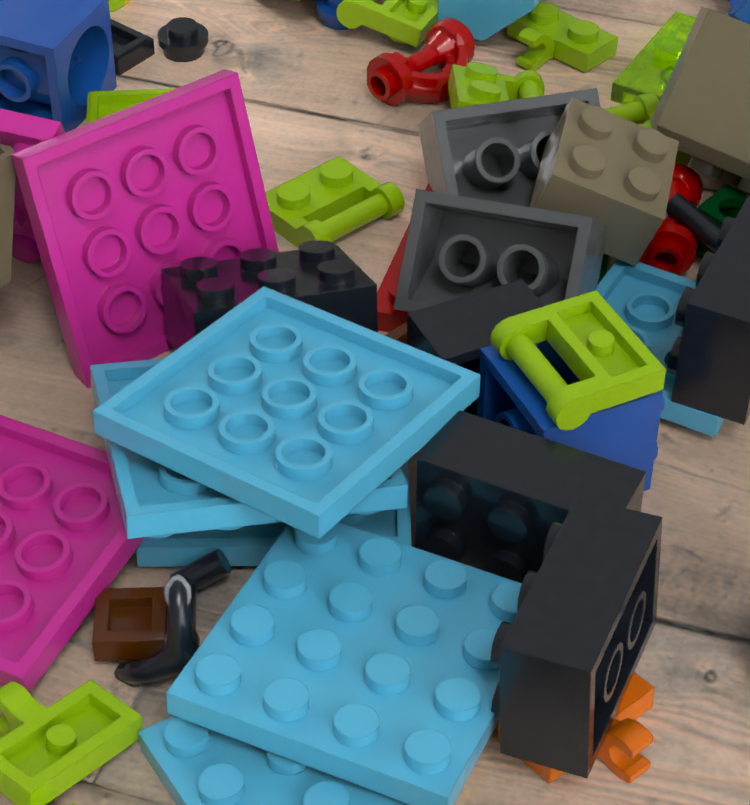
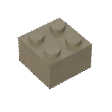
[530,97,679,266]

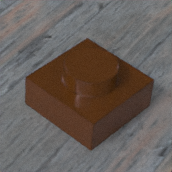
[92,587,167,661]

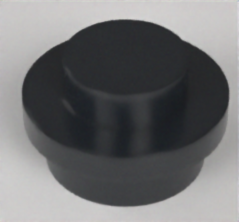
[157,17,209,62]

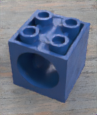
[0,0,117,133]
[477,340,665,491]

